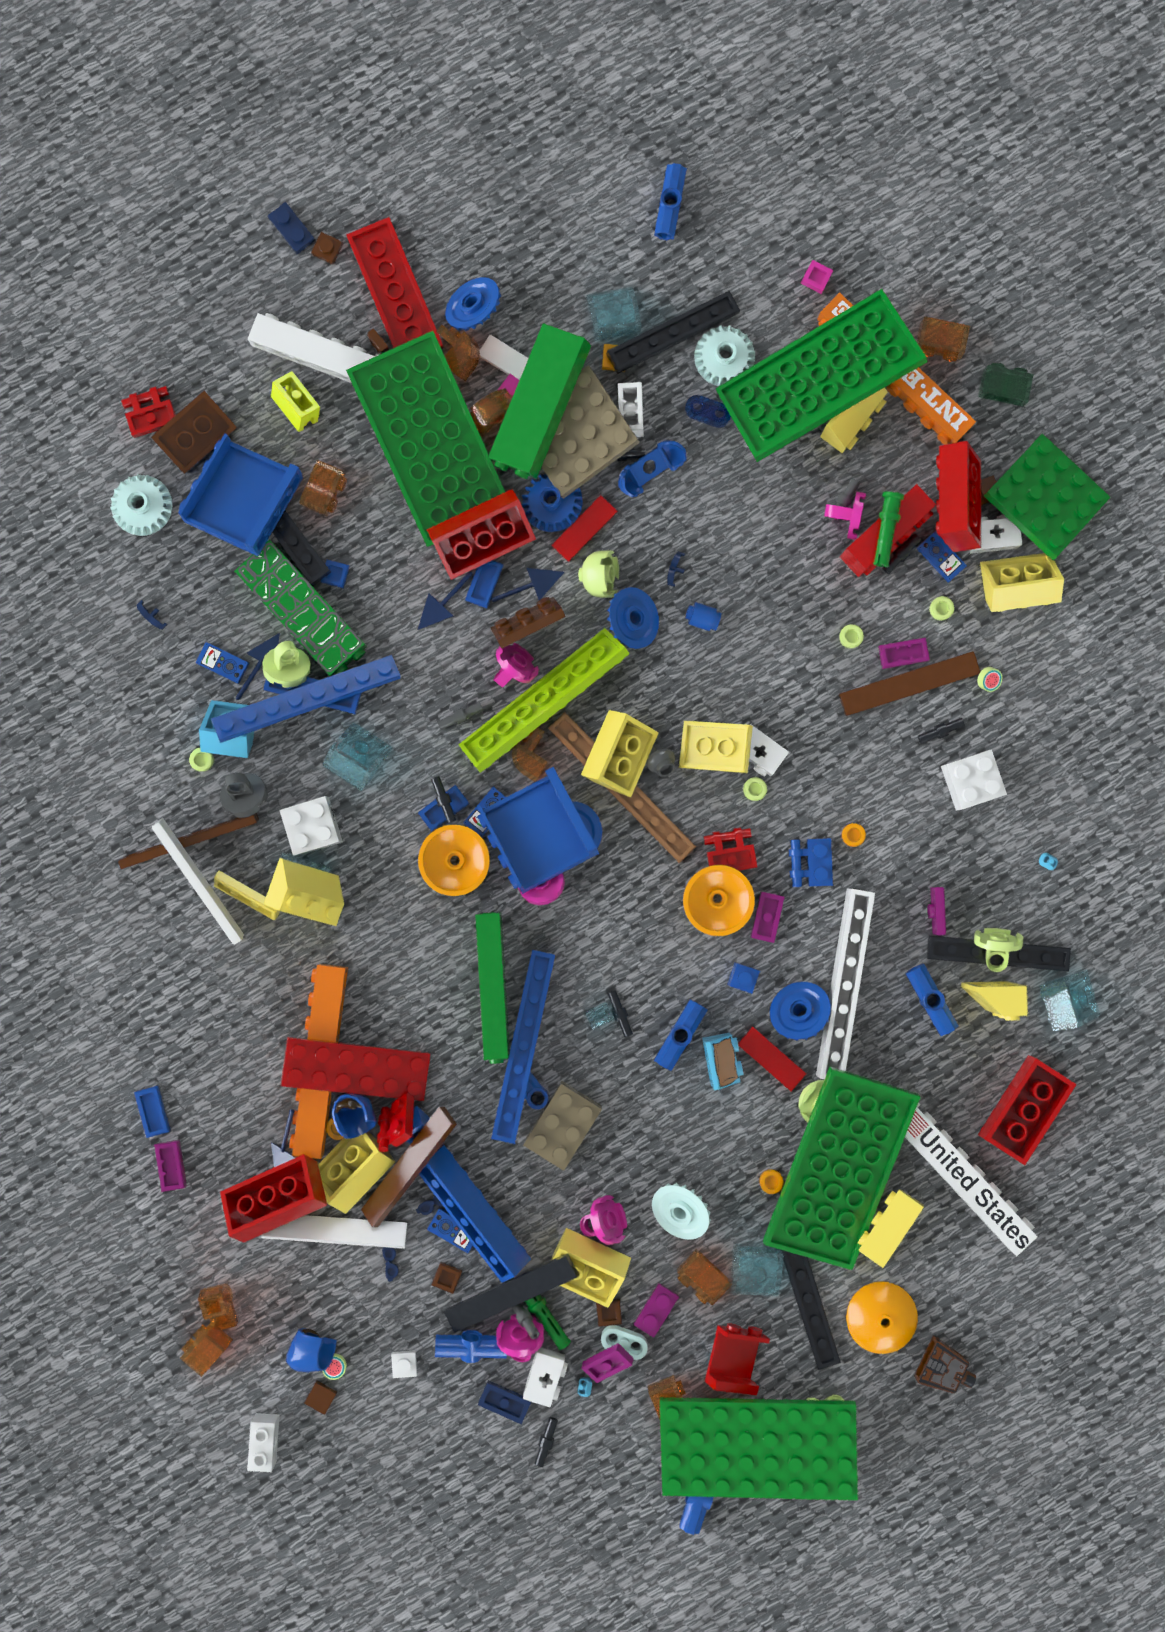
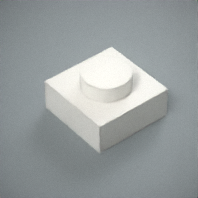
[391,1350,417,1378]

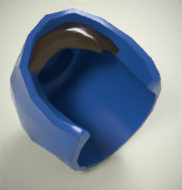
[332,1093,377,1139]
[286,1328,337,1373]

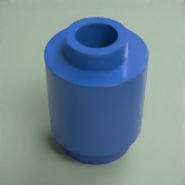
[685,602,722,631]

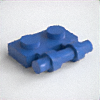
[789,838,833,887]

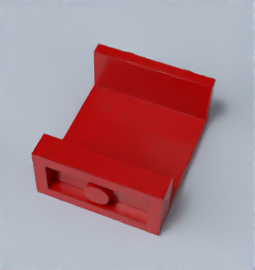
[705,1323,770,1396]

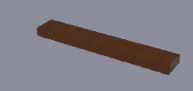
[839,651,981,716]
[118,813,259,869]
[361,1107,457,1227]

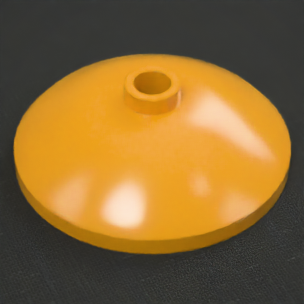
[418,825,490,896]
[683,865,755,936]
[846,1281,918,1354]

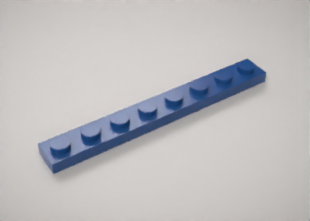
[211,655,401,743]
[491,950,555,1144]

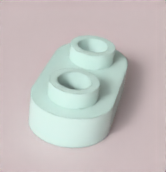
[601,1325,648,1360]

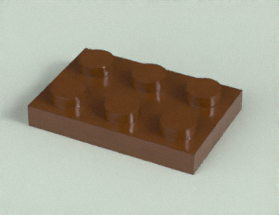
[151,391,237,474]
[491,597,566,649]

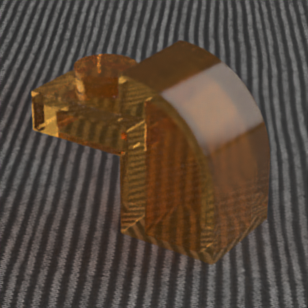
[436,324,480,381]
[470,388,512,438]
[512,727,548,782]
[198,1283,238,1332]

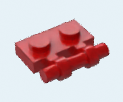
[121,386,176,438]
[703,827,758,871]
[377,1093,414,1152]

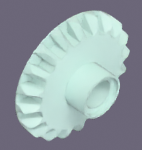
[694,325,755,386]
[110,474,172,536]
[652,1183,711,1240]

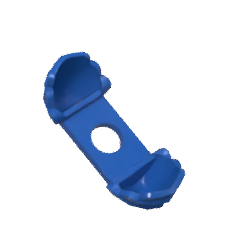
[618,440,687,497]

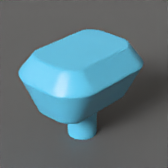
[1039,853,1058,870]
[577,1377,592,1397]

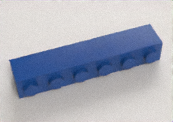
[419,1145,531,1283]

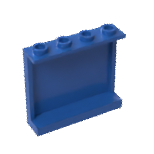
[178,434,304,556]
[477,767,599,894]

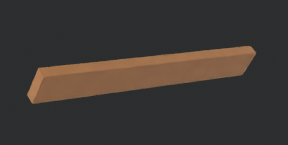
[548,712,696,863]

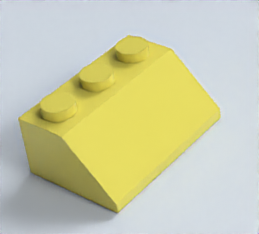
[820,387,888,453]
[980,553,1064,612]
[581,710,658,797]
[264,858,344,926]
[961,981,1028,1020]
[318,1132,395,1214]
[858,1189,924,1268]
[551,1228,631,1308]

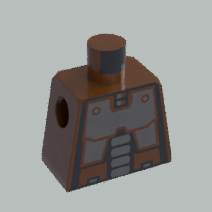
[914,1335,976,1393]

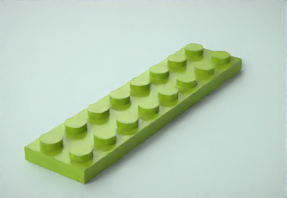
[458,628,630,773]

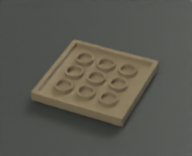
[542,365,640,499]

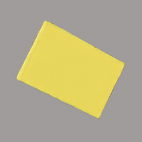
[679,721,753,773]

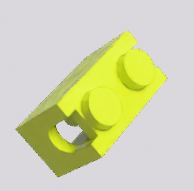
[271,371,320,432]

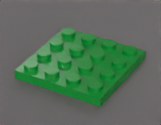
[984,433,1110,560]

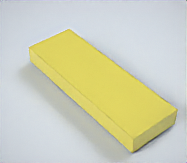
[214,871,280,920]

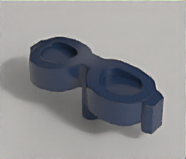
[667,551,685,587]
[136,600,168,630]
[416,1196,442,1215]
[382,1247,399,1282]

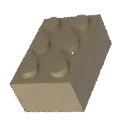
[523,1081,602,1171]

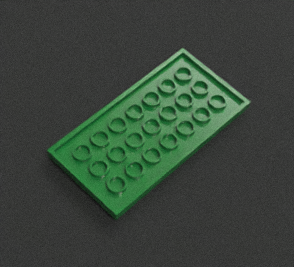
[716,289,928,462]
[346,331,505,547]
[763,1066,920,1270]
[660,1397,858,1500]

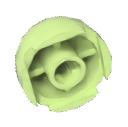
[578,551,619,598]

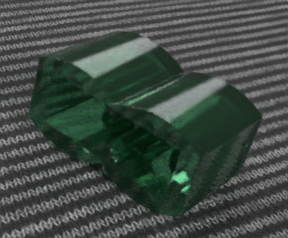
[978,363,1034,407]

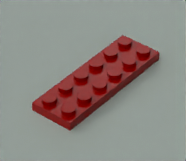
[346,217,444,349]
[280,1037,430,1101]

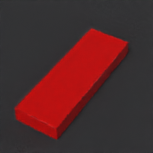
[552,495,618,563]
[738,1026,806,1091]

